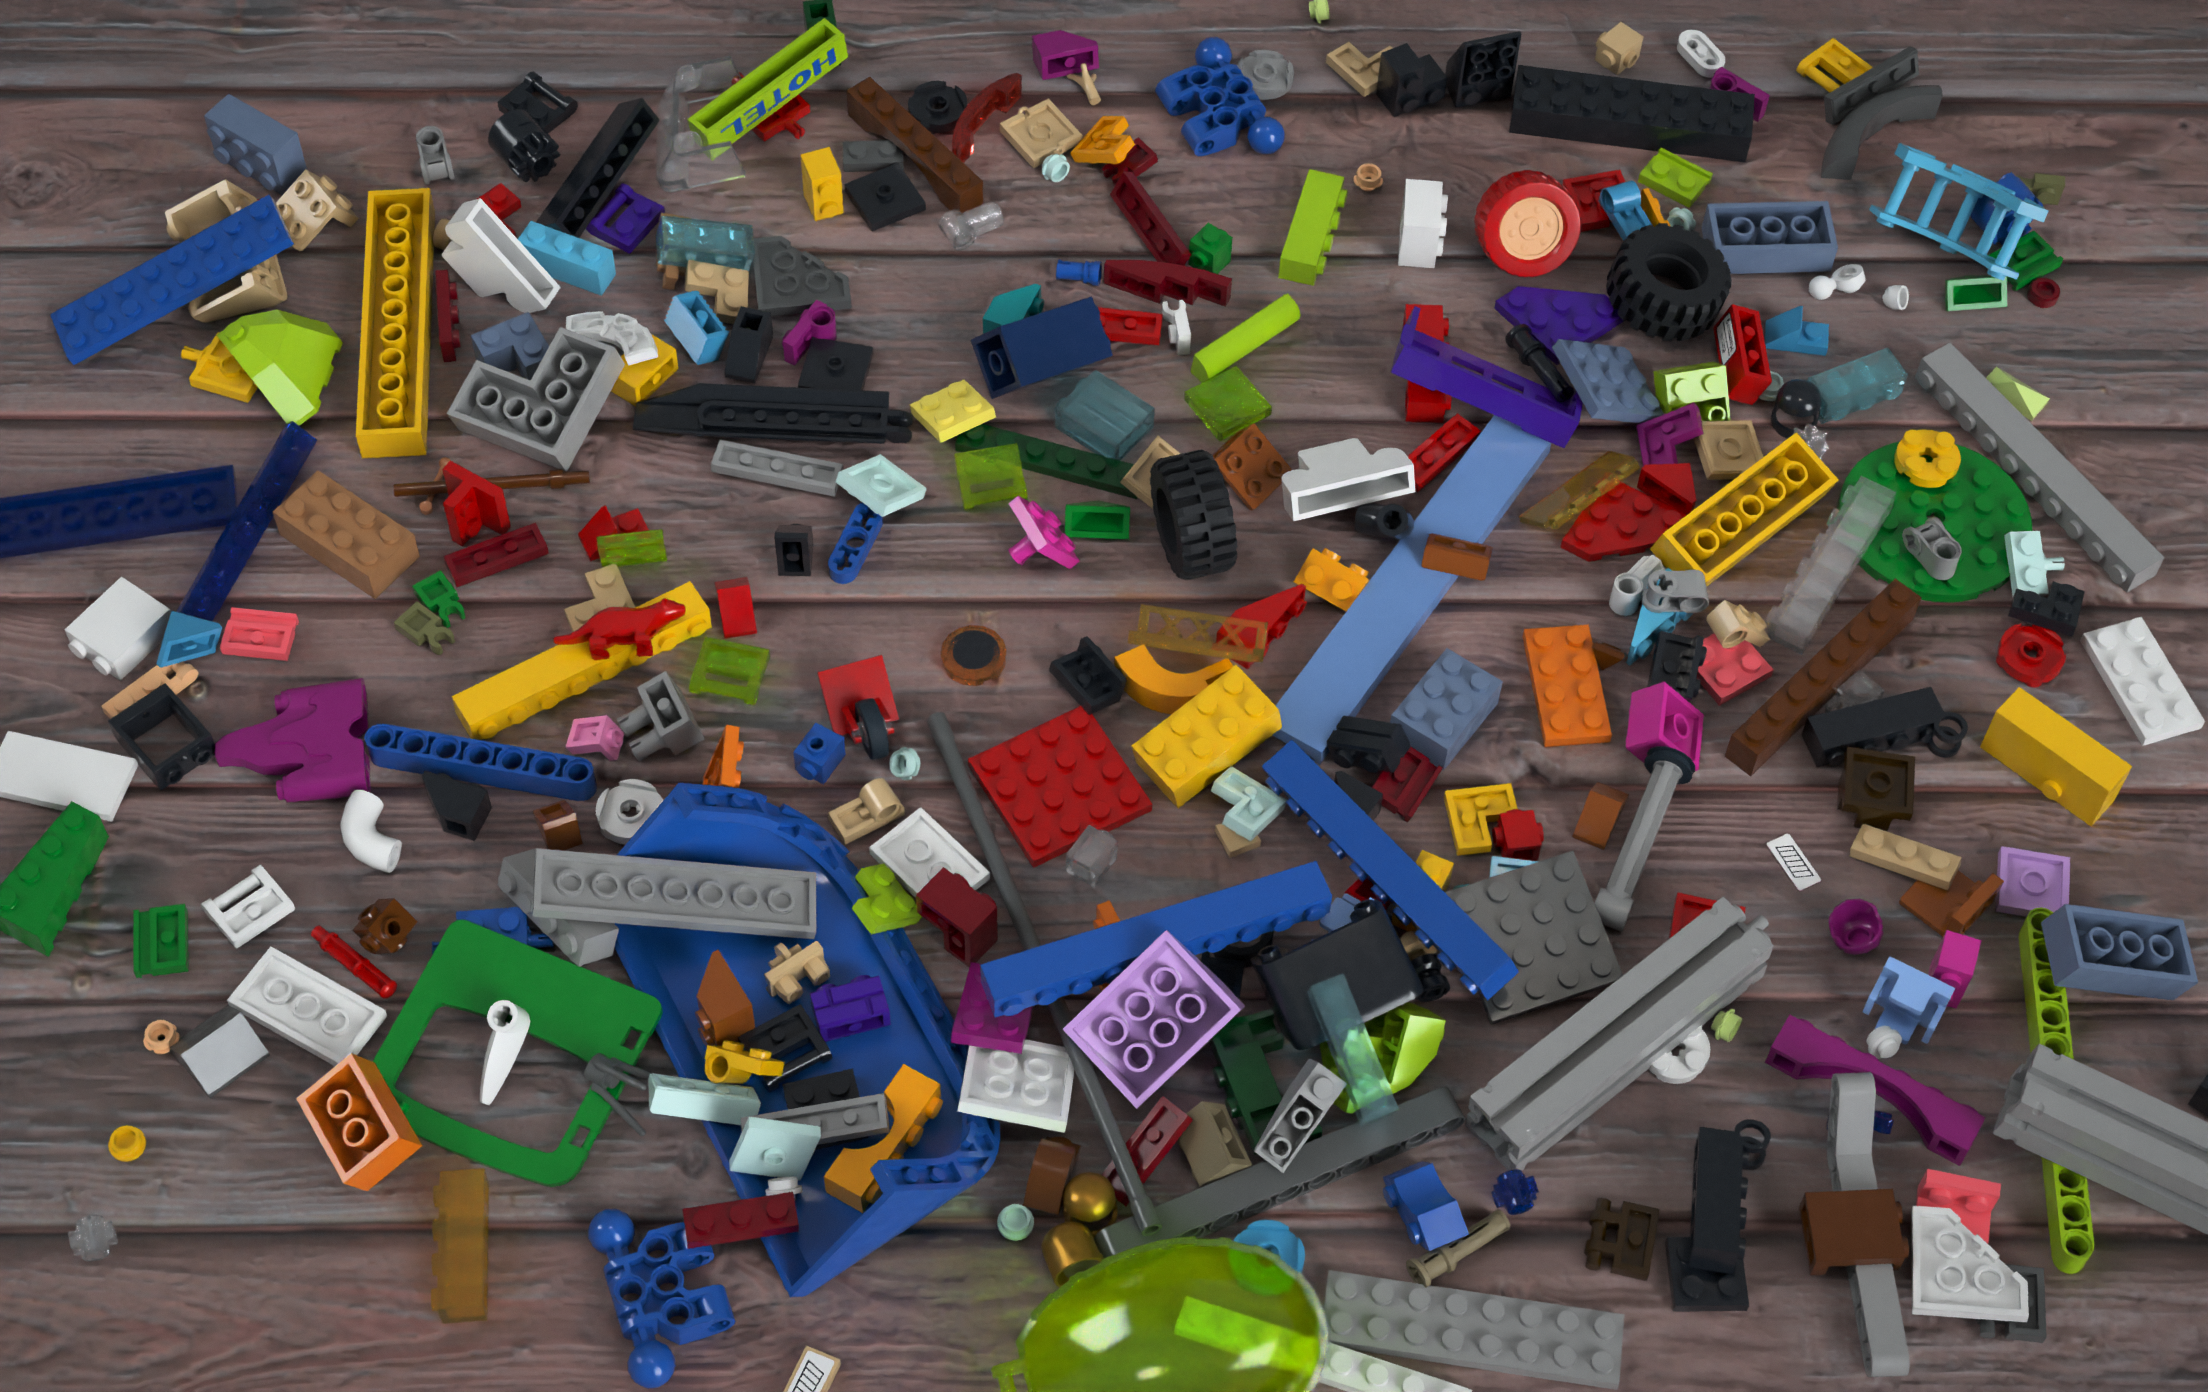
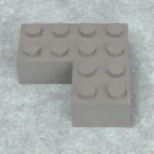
[446,327,625,472]

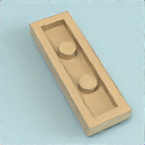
[1850,824,1962,890]

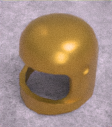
[1063,1172,1118,1239]
[1041,1222,1107,1289]

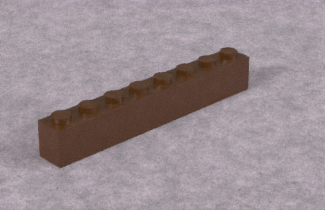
[1725,578,1922,776]

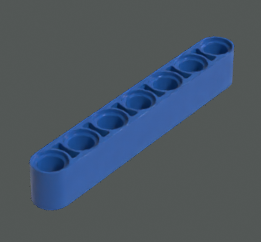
[365,724,597,801]

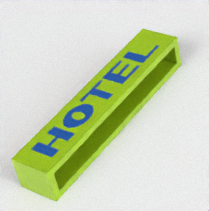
[687,18,848,159]

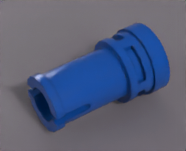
[1056,259,1102,286]

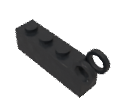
[1801,687,1968,767]
[1688,1119,1771,1274]

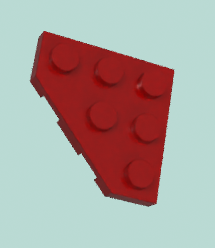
[1560,475,1687,562]

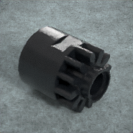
[488,109,561,182]

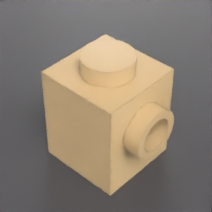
[1595,22,1644,75]

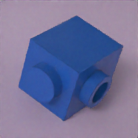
[793,723,846,785]

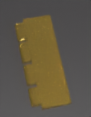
[1519,451,1640,529]

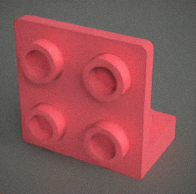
[1916,1169,2001,1244]

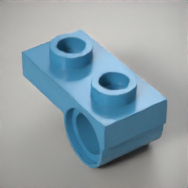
[1599,180,1652,241]

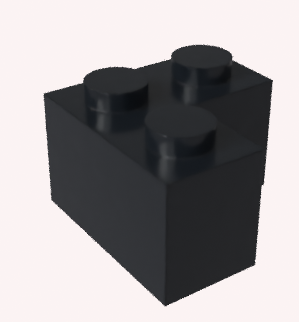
[1376,43,1447,117]

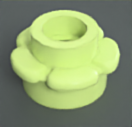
[1309,0,1330,24]
[1711,1008,1742,1042]

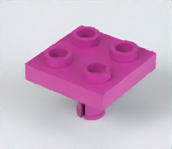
[1008,496,1080,569]

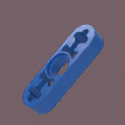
[828,502,883,584]

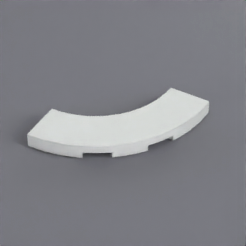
[566,311,658,366]

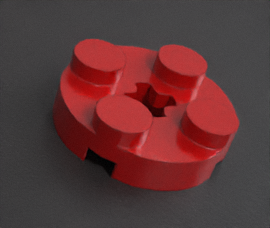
[1996,623,2066,688]

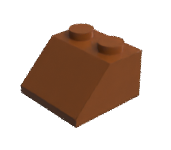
[695,949,755,1047]

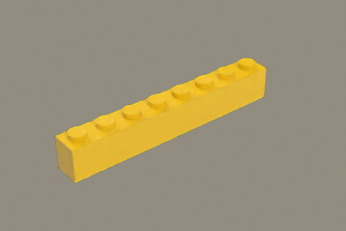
[452,581,712,740]

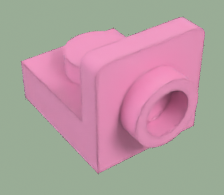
[565,715,624,761]

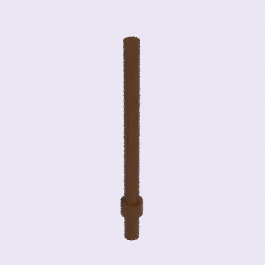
[394,469,590,497]

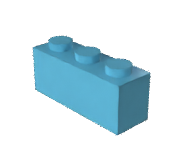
[518,221,616,296]

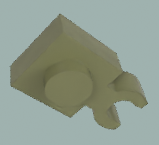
[394,601,455,655]

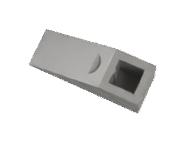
[1253,1059,1347,1173]

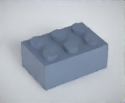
[204,94,307,195]
[1390,648,1503,771]

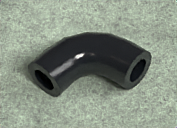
[1354,503,1414,540]

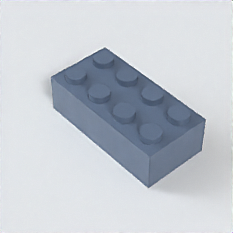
[1701,201,1838,274]
[2041,904,2198,1000]

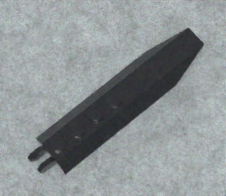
[633,383,914,444]

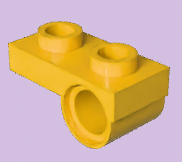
[705,1040,785,1084]

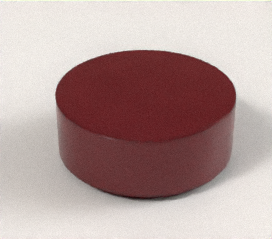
[2027,278,2060,308]

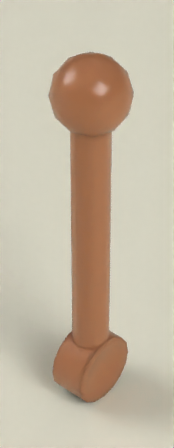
[419,457,450,515]

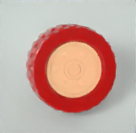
[1474,170,1581,277]

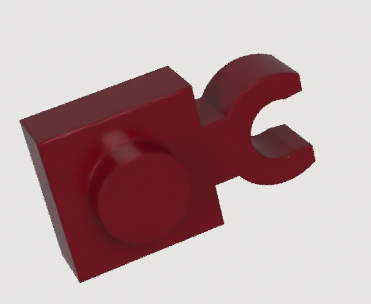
[1102,137,1158,186]

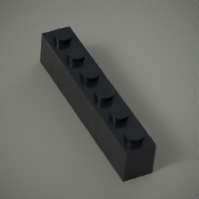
[536,98,660,238]

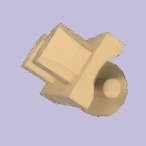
[764,941,830,1004]

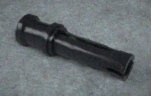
[1505,324,1574,402]

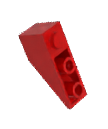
[1215,584,1307,670]

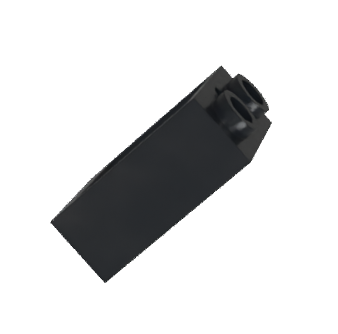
[108,683,215,790]

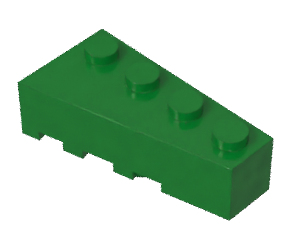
[0,801,109,957]

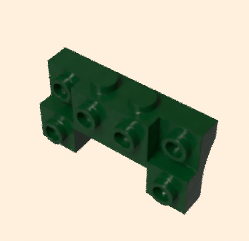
[1209,1008,1322,1155]

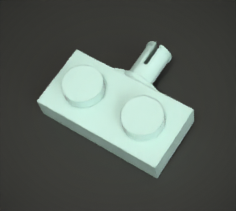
[2004,531,2065,597]

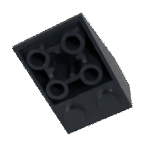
[1445,31,1522,107]

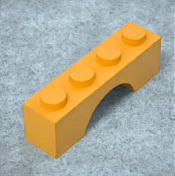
[824,1064,943,1213]

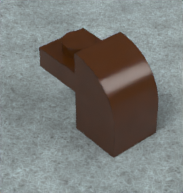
[1023,1136,1081,1215]

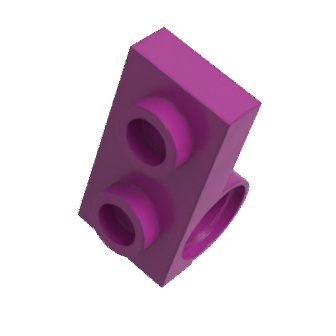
[1709,67,1770,122]
[782,299,837,366]

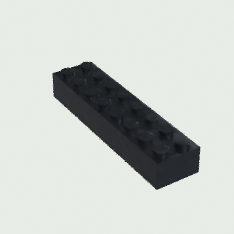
[1509,65,1755,162]

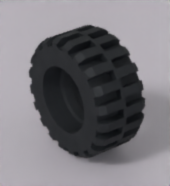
[1606,223,1732,341]
[1150,450,1238,580]

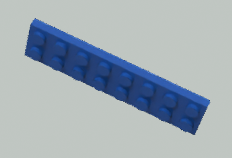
[50,195,294,365]

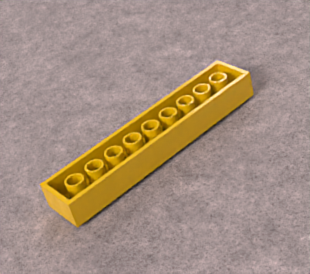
[356,188,435,459]

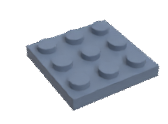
[1552,339,1664,424]

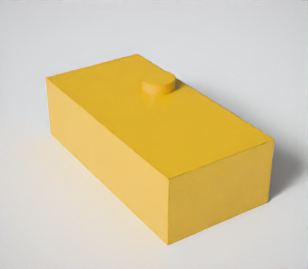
[1980,687,2132,826]

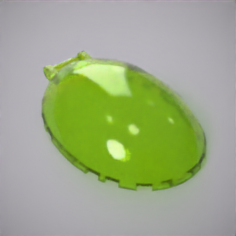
[991,1236,1328,1392]

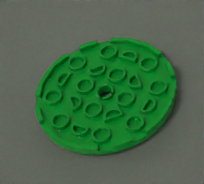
[1837,442,2032,603]

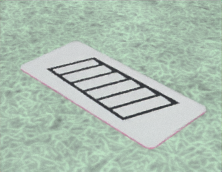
[1767,834,1821,891]

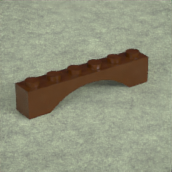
[846,77,983,219]

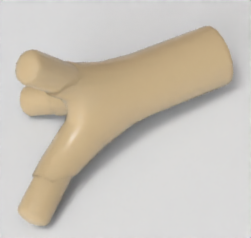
[1067,63,1101,105]

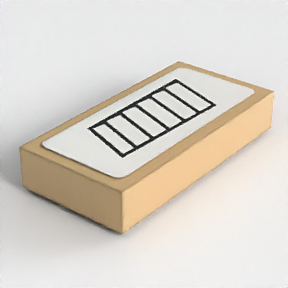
[783,1345,841,1392]

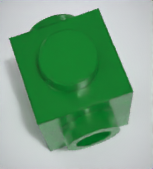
[1188,222,1233,274]

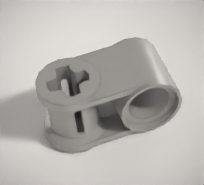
[416,126,455,185]
[1902,517,1962,580]
[1642,569,1709,613]

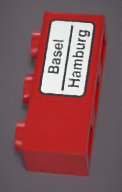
[1713,304,1772,405]

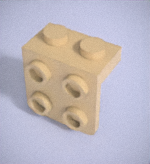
[276,169,359,251]

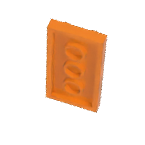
[1522,624,1612,747]

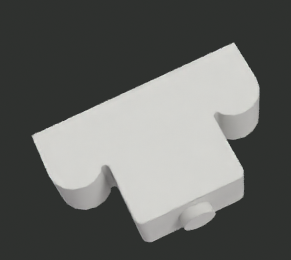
[442,198,561,313]
[1281,438,1415,521]

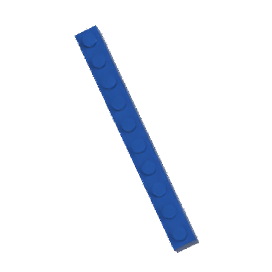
[1261,739,1519,1001]
[980,861,1332,1018]

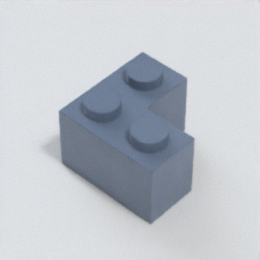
[471,312,549,380]

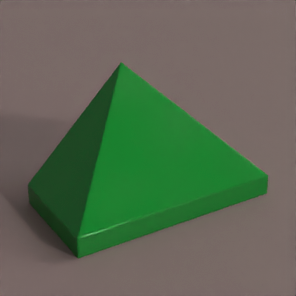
[1945,275,2007,311]
[1065,500,1130,539]

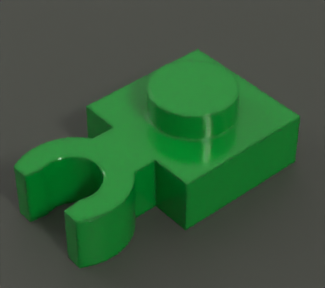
[412,570,466,628]

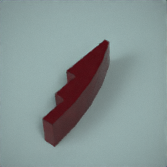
[1104,260,1232,307]

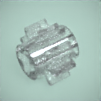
[1793,424,1829,460]
[68,1215,118,1261]

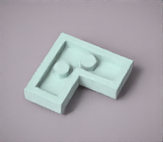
[1211,766,1287,841]

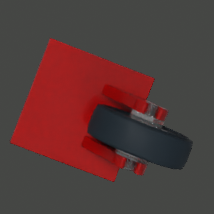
[817,655,899,760]

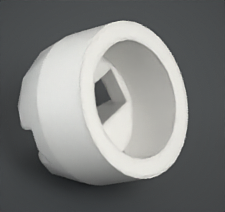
[1882,285,1909,310]

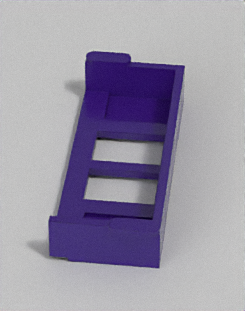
[1391,306,1583,448]

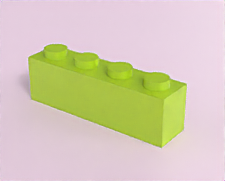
[1278,169,1348,286]

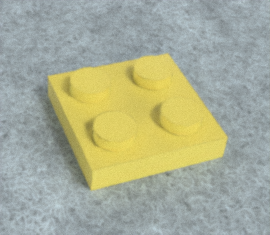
[909,380,996,443]

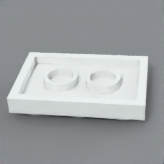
[869,807,990,898]

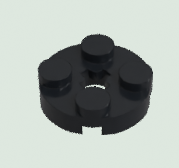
[908,81,968,135]

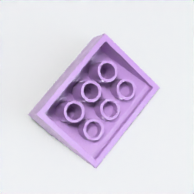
[1063,930,1245,1109]

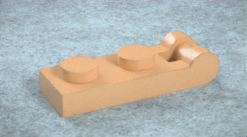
[101,662,199,719]

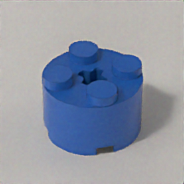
[1971,172,2043,246]

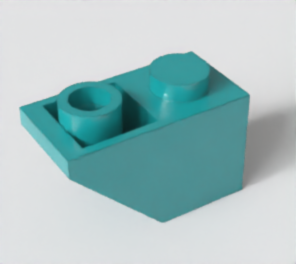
[982,284,1045,334]

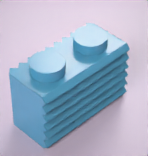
[664,291,730,365]

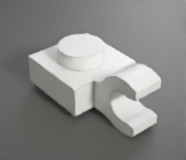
[1162,300,1191,355]

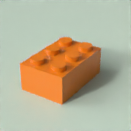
[296,1053,422,1191]

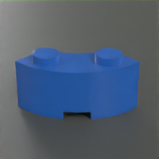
[1383,1161,1469,1251]

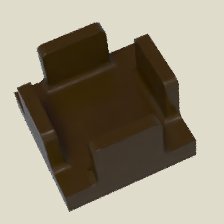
[1837,747,1915,831]

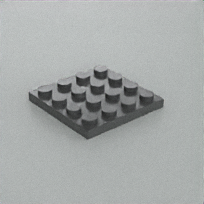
[1445,851,1623,1025]

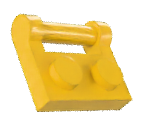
[1796,38,1873,93]

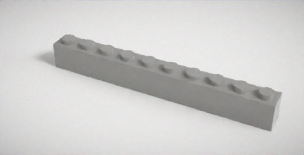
[1915,343,2164,593]

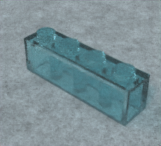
[1307,973,1399,1127]

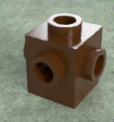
[352,898,418,954]

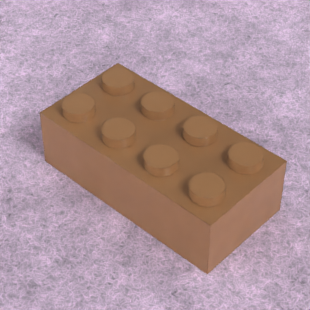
[273,470,420,599]

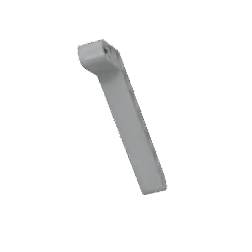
[1827,1072,1910,1377]

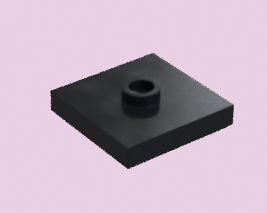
[844,163,926,232]
[798,337,874,390]

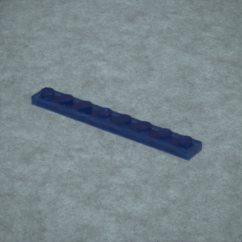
[176,421,317,622]

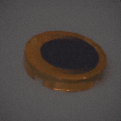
[940,625,1007,686]

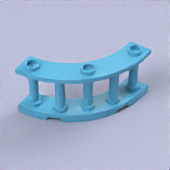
[1869,143,2049,280]

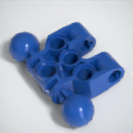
[1155,37,1285,157]
[588,1208,736,1389]

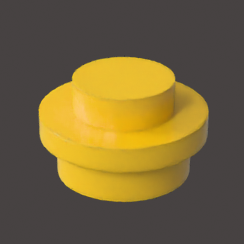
[108,1125,146,1162]

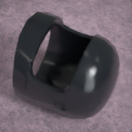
[1771,379,1822,439]

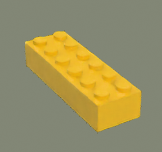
[1650,433,1839,587]

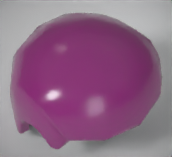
[1828,898,1884,955]

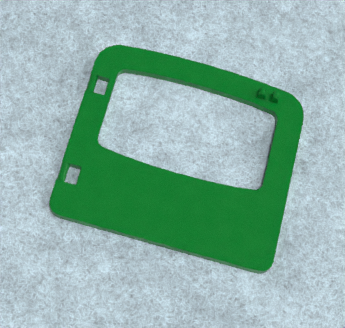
[373,919,663,1187]

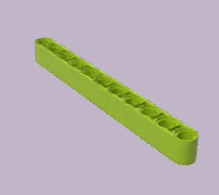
[2018,907,2094,1274]

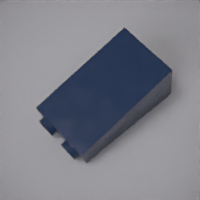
[971,296,1113,399]

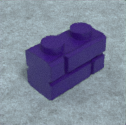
[810,975,891,1042]

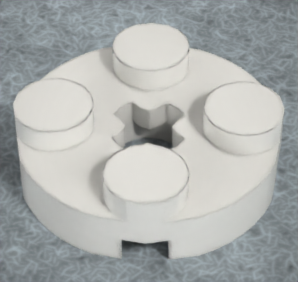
[596,779,663,845]
[1649,1025,1710,1084]

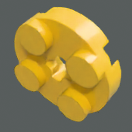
[1894,429,1961,488]

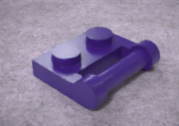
[586,183,665,254]

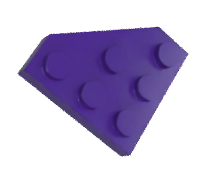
[1494,286,1624,365]

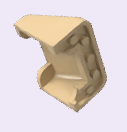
[165,179,287,323]

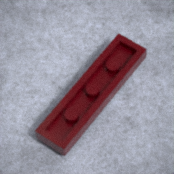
[1110,172,1191,266]

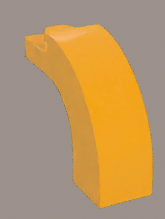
[1114,644,1233,714]

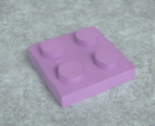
[1996,846,2070,917]

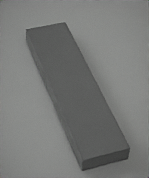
[1824,46,1919,125]

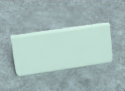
[648,1073,761,1125]

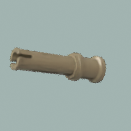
[1406,1209,1510,1288]

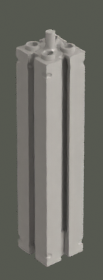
[1465,897,1773,1177]
[1992,1044,2208,1235]

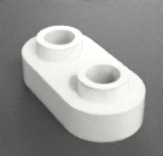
[1677,29,1725,78]

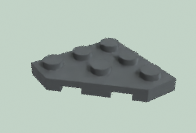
[751,236,852,316]

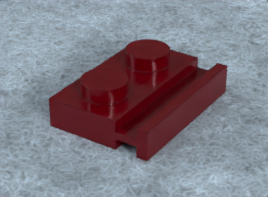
[1372,746,1443,823]

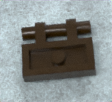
[1584,1198,1660,1281]

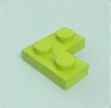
[851,864,922,935]

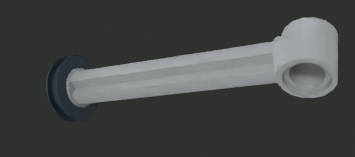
[1594,746,1695,932]

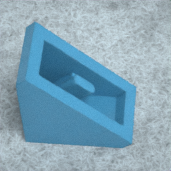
[156,611,222,668]

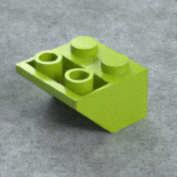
[1653,362,1731,421]

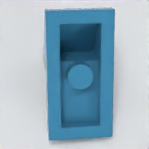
[1764,306,1829,356]

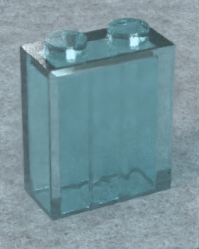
[1055,370,1155,460]

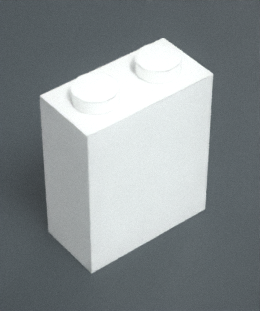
[64,576,171,681]

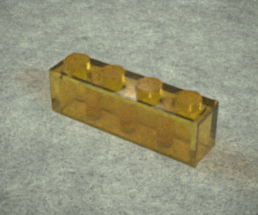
[431,1168,489,1324]

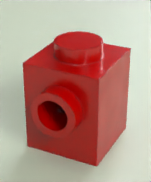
[1492,809,1544,861]

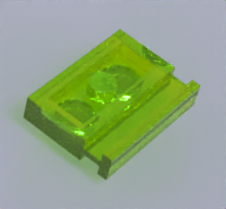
[597,529,667,567]

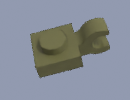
[2016,173,2065,205]

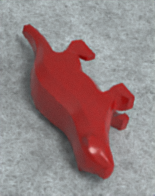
[553,598,686,660]

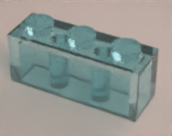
[656,216,755,271]
[1807,348,1908,424]

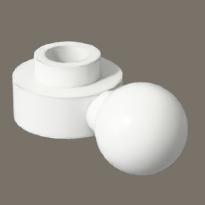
[1809,264,1866,300]

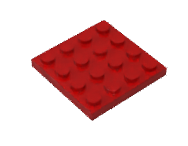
[968,706,1152,868]

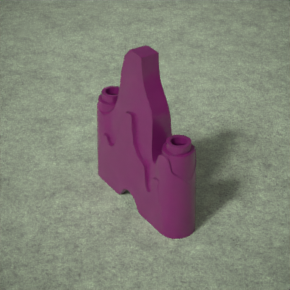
[215,678,371,803]

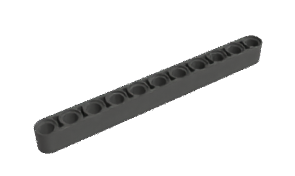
[1094,1087,1466,1273]

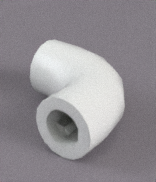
[340,790,402,873]

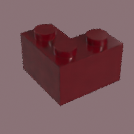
[916,867,998,967]

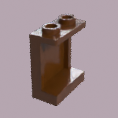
[1799,1188,1909,1276]

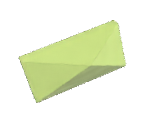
[1986,366,2050,421]

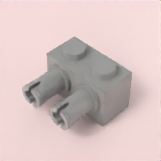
[617,671,705,762]

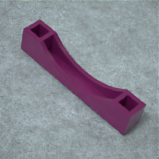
[1765,1014,1986,1166]

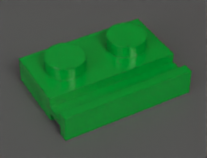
[1989,231,2063,292]
[133,904,189,978]

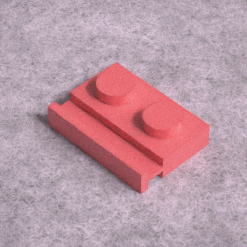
[220,607,299,661]

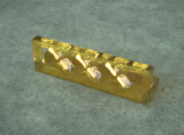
[1128,604,1268,662]

